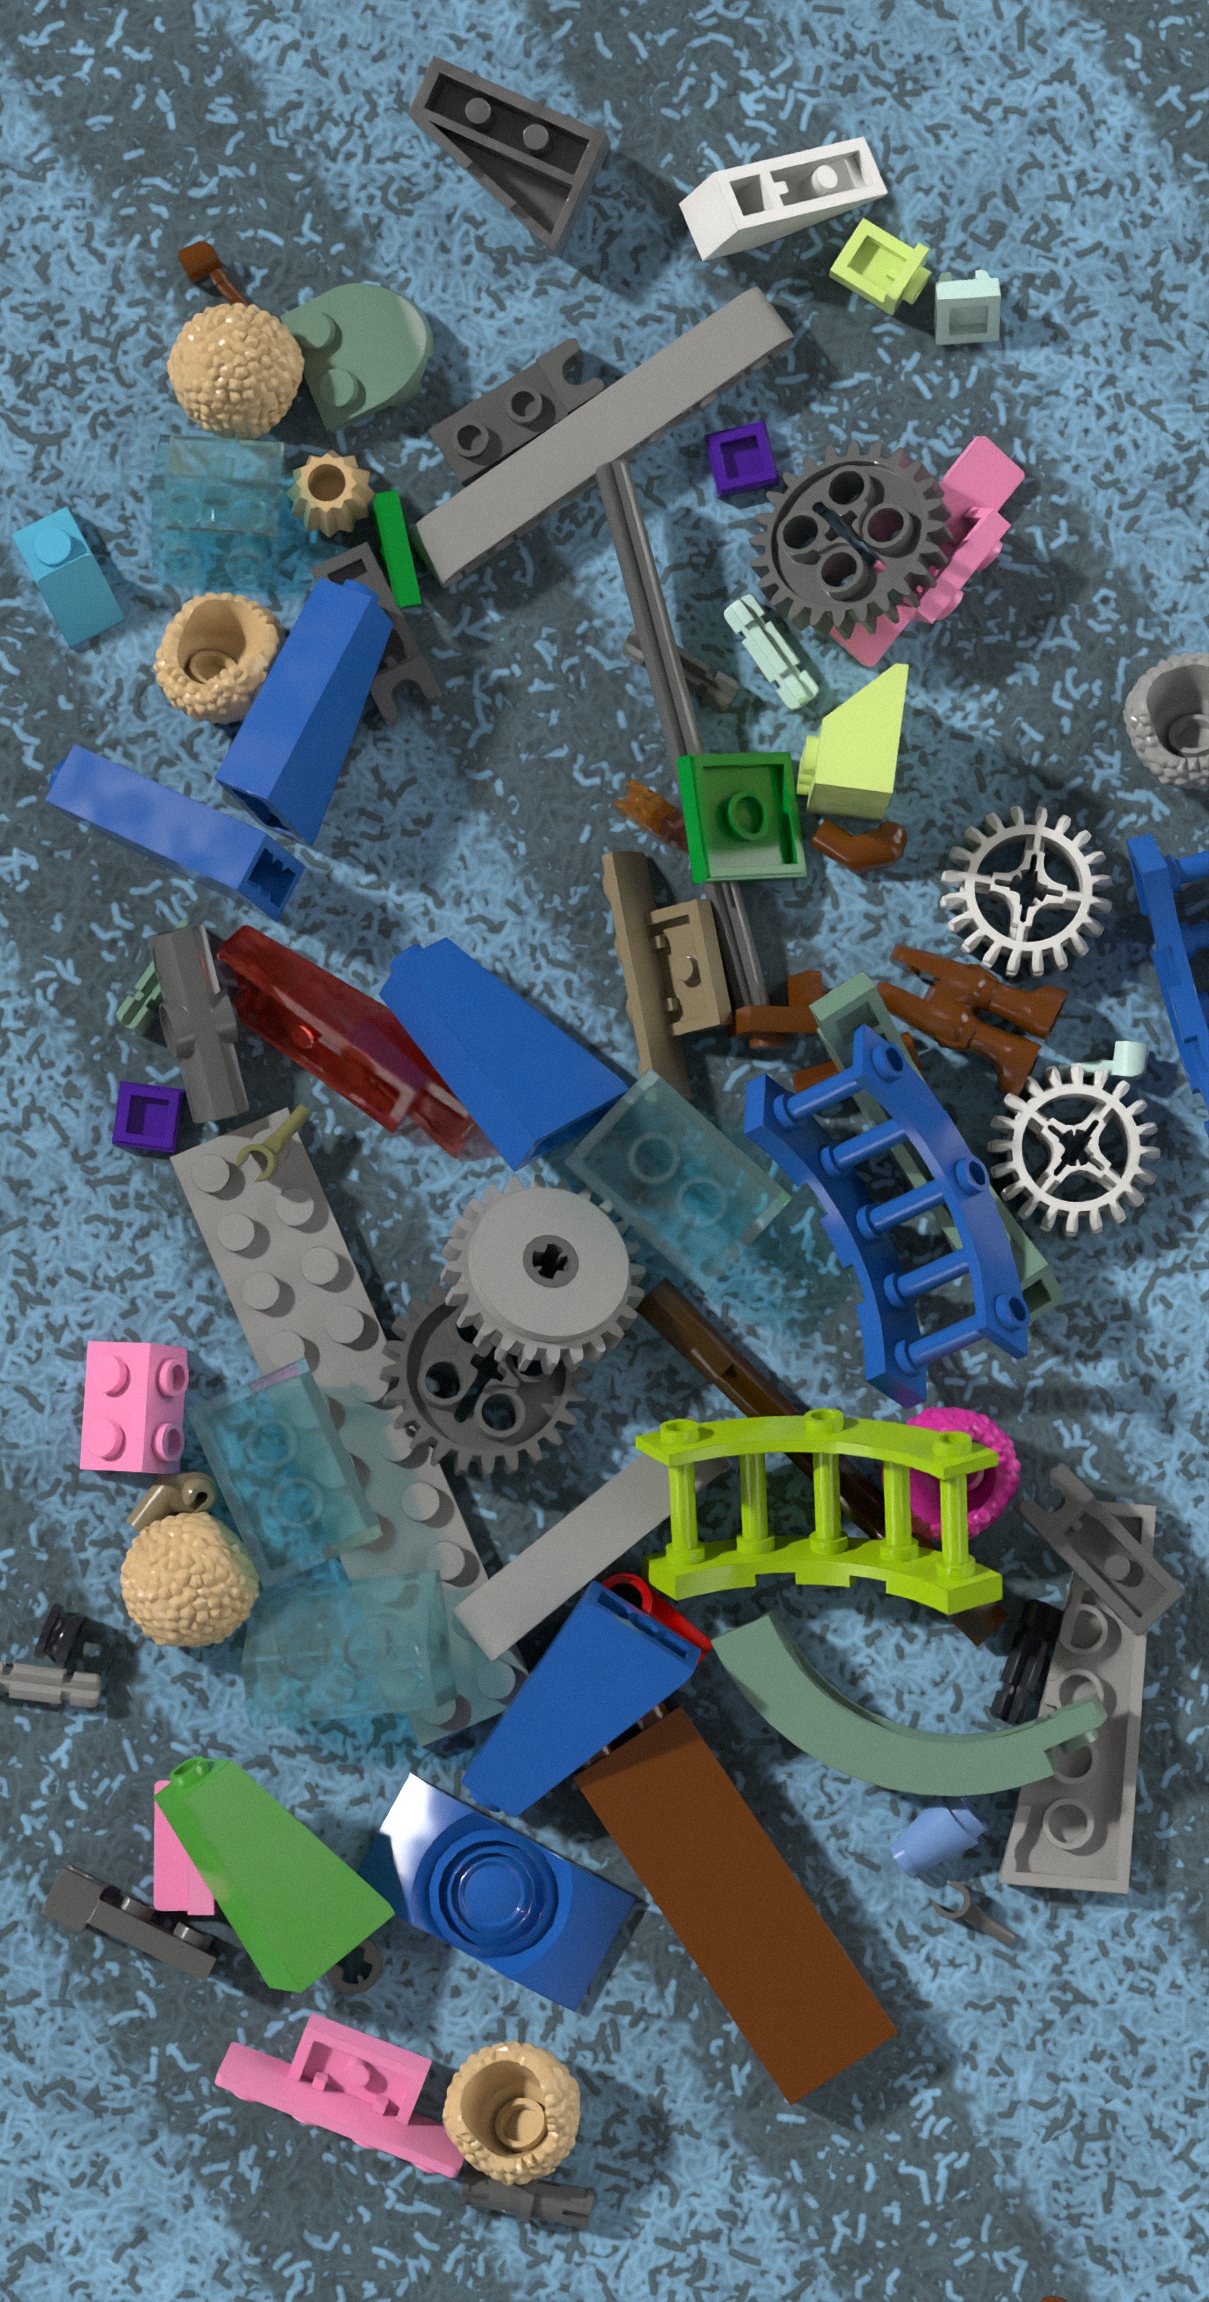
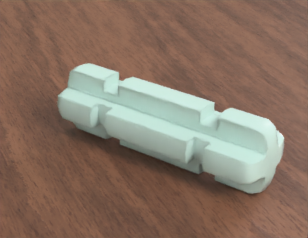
[724,594,819,711]

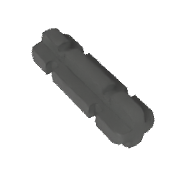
[622,627,740,713]

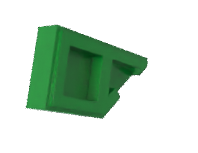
[371,490,422,609]

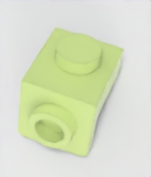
[829,218,932,316]

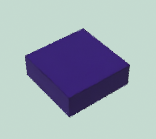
[703,421,780,499]
[112,1081,185,1154]

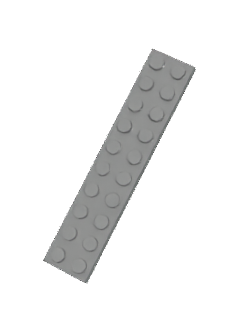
[170,1108,529,1748]

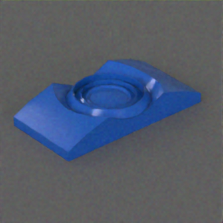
[357,1774,636,2012]

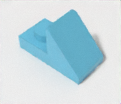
[11,506,127,649]

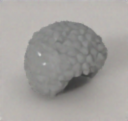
[1123,652,1209,790]

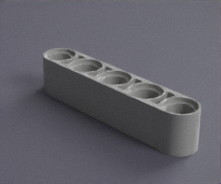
[451,1414,732,1662]

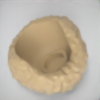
[167,303,305,441]
[153,592,287,724]
[120,1512,261,1648]
[443,2041,580,2186]

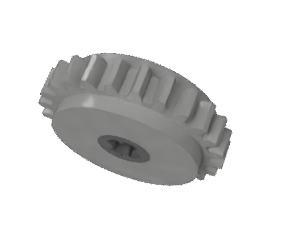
[440,1174,646,1374]

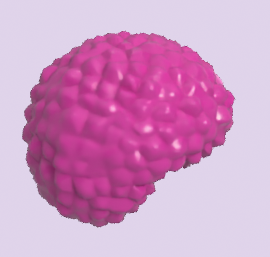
[881,1407,1021,1542]

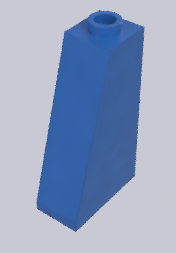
[214,577,394,847]
[45,744,306,923]
[379,937,630,1172]
[461,1580,702,1818]

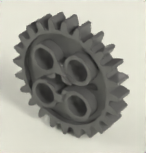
[749,440,954,640]
[379,1282,589,1480]

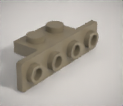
[602,851,734,1104]

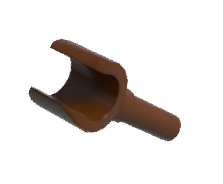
[178,241,251,307]

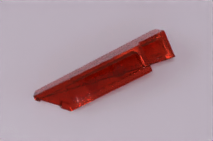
[217,925,480,1159]

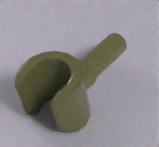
[236,1104,312,1182]

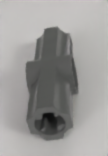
[148,923,249,1124]

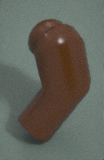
[809,818,908,874]

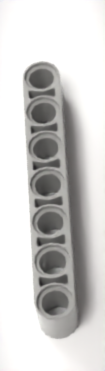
[407,286,796,588]

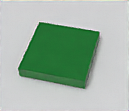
[676,752,807,885]

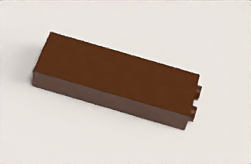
[573,1701,899,2106]

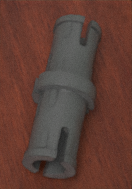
[459,2163,595,2230]

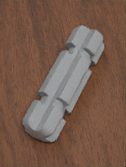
[0,1661,102,1708]

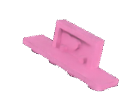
[829,436,1025,667]
[215,2013,464,2178]

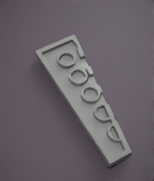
[999,1501,1156,1894]

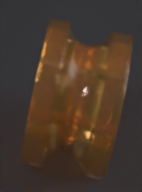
[611,779,675,837]

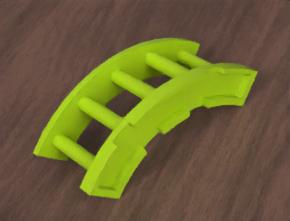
[635,1408,1003,1615]

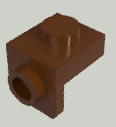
[727,970,828,1050]

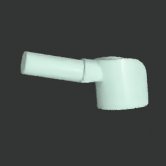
[1059,1041,1149,1081]

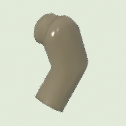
[125,1471,218,1532]

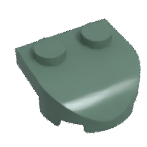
[280,283,434,432]

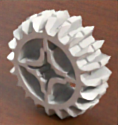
[940,806,1112,978]
[986,1064,1160,1237]

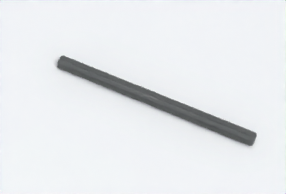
[596,460,770,1010]

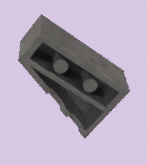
[407,55,611,259]

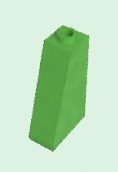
[153,1756,395,1993]

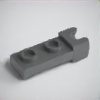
[428,338,607,486]
[310,542,443,728]
[1014,1463,1186,1637]
[41,1864,221,1982]

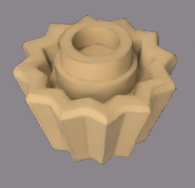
[286,450,376,538]

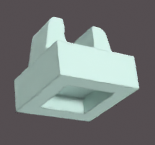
[934,270,1001,345]

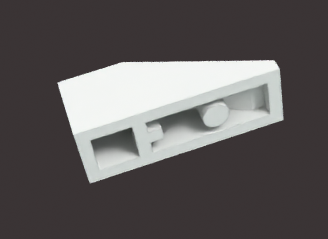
[679,136,888,261]

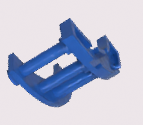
[1126,833,1209,1138]
[744,1023,1030,1410]

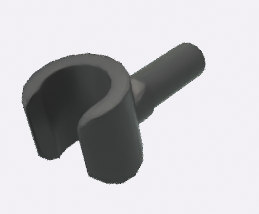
[932,1881,1017,1948]

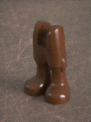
[876,944,1069,1098]

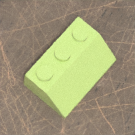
[796,663,909,822]

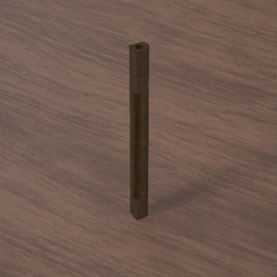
[635,1277,1009,1647]

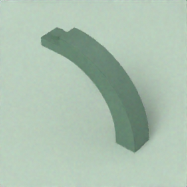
[809,971,1065,1325]
[710,1608,1108,1796]

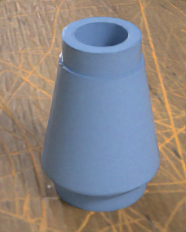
[889,1796,988,1878]

